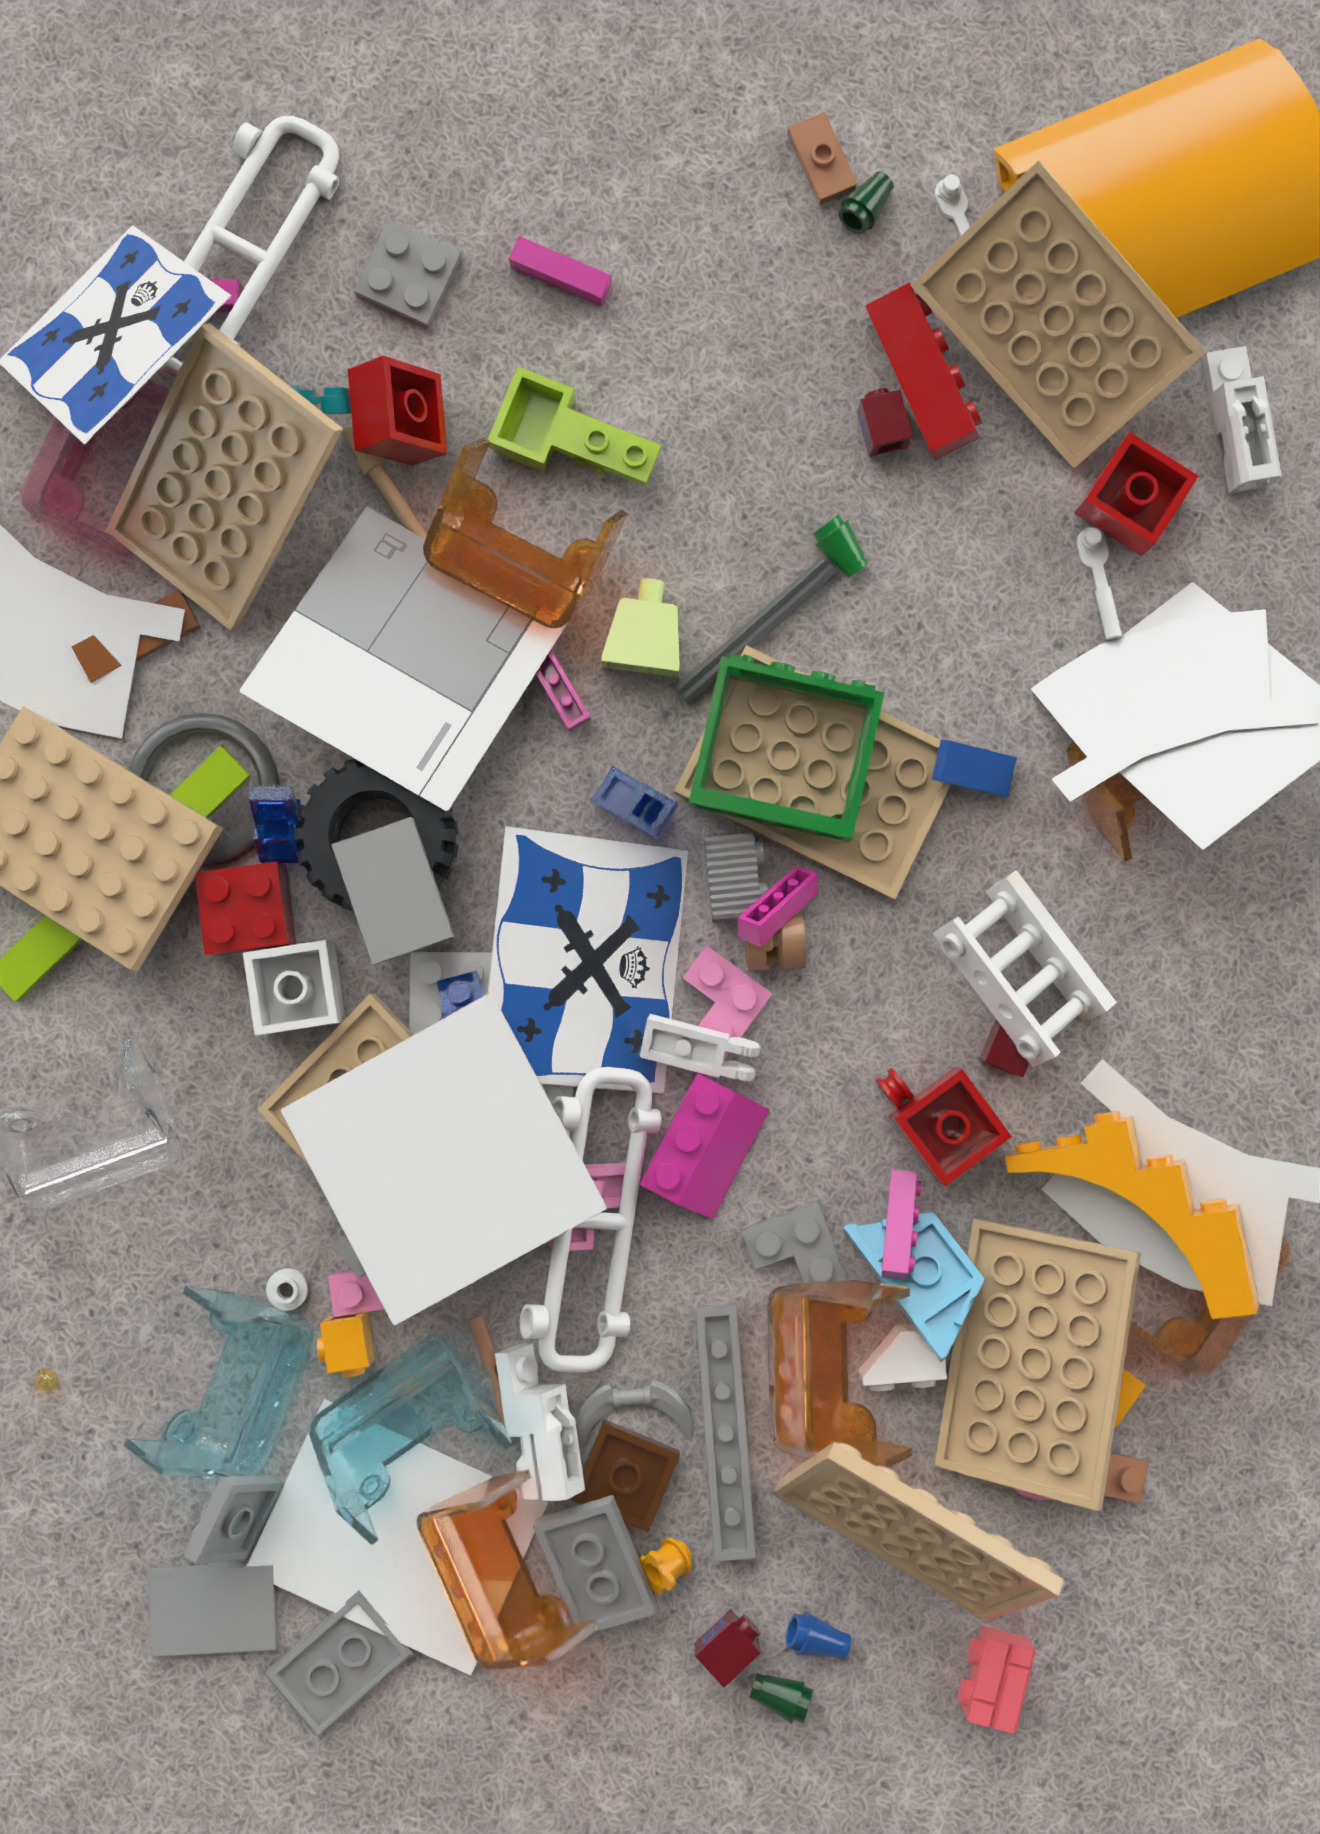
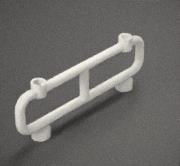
[160,116,339,377]
[520,1067,661,1373]

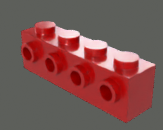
[865,282,982,460]

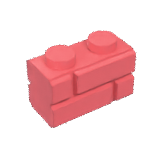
[957,1626,1036,1734]

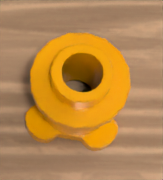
[639,1537,692,1595]

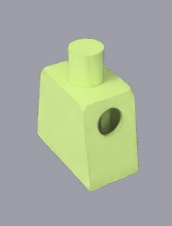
[601,578,680,678]

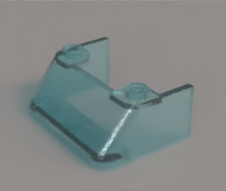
[124,1286,314,1478]
[309,1333,513,1545]

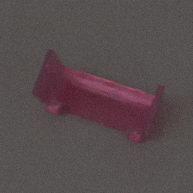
[20,380,170,558]

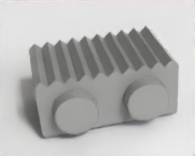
[704,833,768,921]

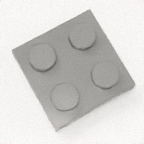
[354,219,462,329]
[184,1475,285,1564]

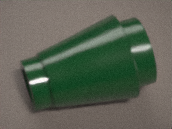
[839,172,894,234]
[749,1673,813,1724]

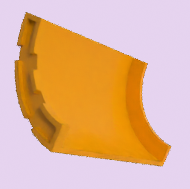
[994,38,1320,318]

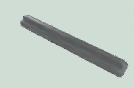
[676,557,836,704]

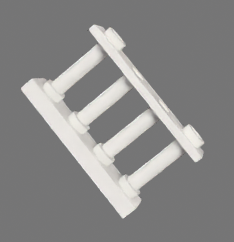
[932,870,1117,1067]

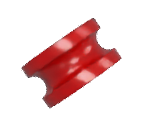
[875,1068,914,1109]

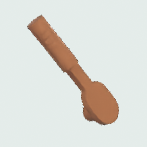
[468,1314,505,1430]

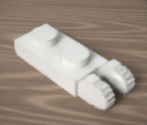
[640,1014,761,1081]

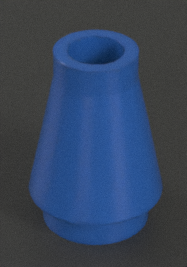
[786,1612,851,1660]

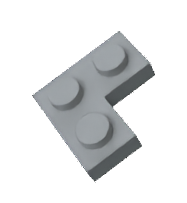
[741,1202,846,1295]

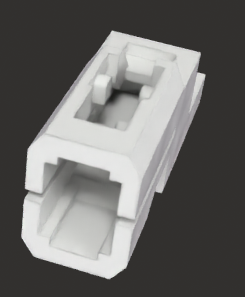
[1202,346,1282,494]
[495,1343,585,1501]

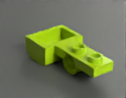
[487,366,661,487]

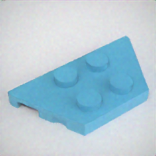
[844,1212,985,1362]

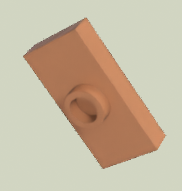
[787,112,857,205]

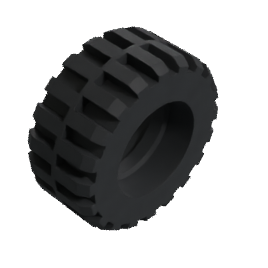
[294,758,459,912]

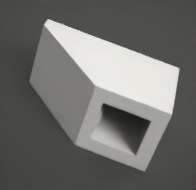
[858,1324,947,1391]

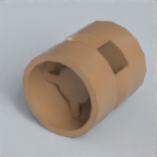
[745,915,806,971]

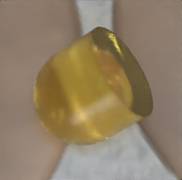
[34,1368,59,1391]

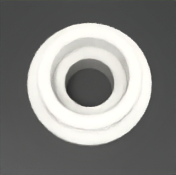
[266,1268,309,1311]

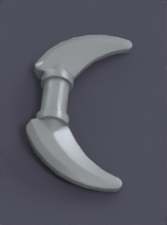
[576,1380,693,1447]

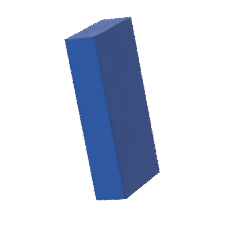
[932,739,1017,797]

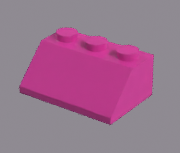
[640,1072,769,1219]

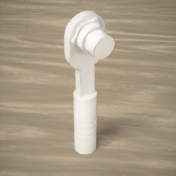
[934,175,970,236]
[1077,527,1122,640]

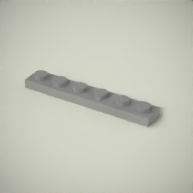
[695,1304,756,1562]

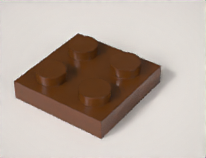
[571,1419,680,1532]

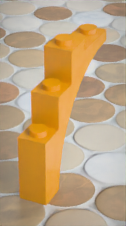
[1005,1111,1259,1319]

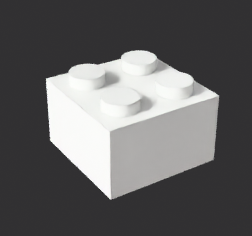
[243,940,346,1036]

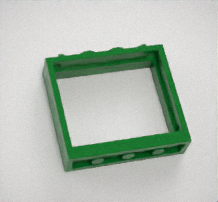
[688,654,885,842]

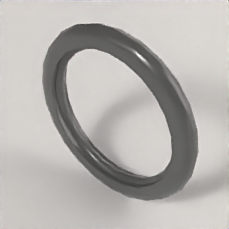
[128,713,280,867]

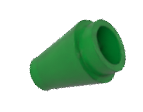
[813,514,868,578]

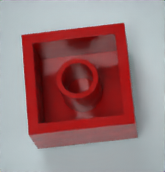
[347,355,448,465]
[1074,432,1199,556]
[195,861,296,956]
[889,1067,1012,1187]

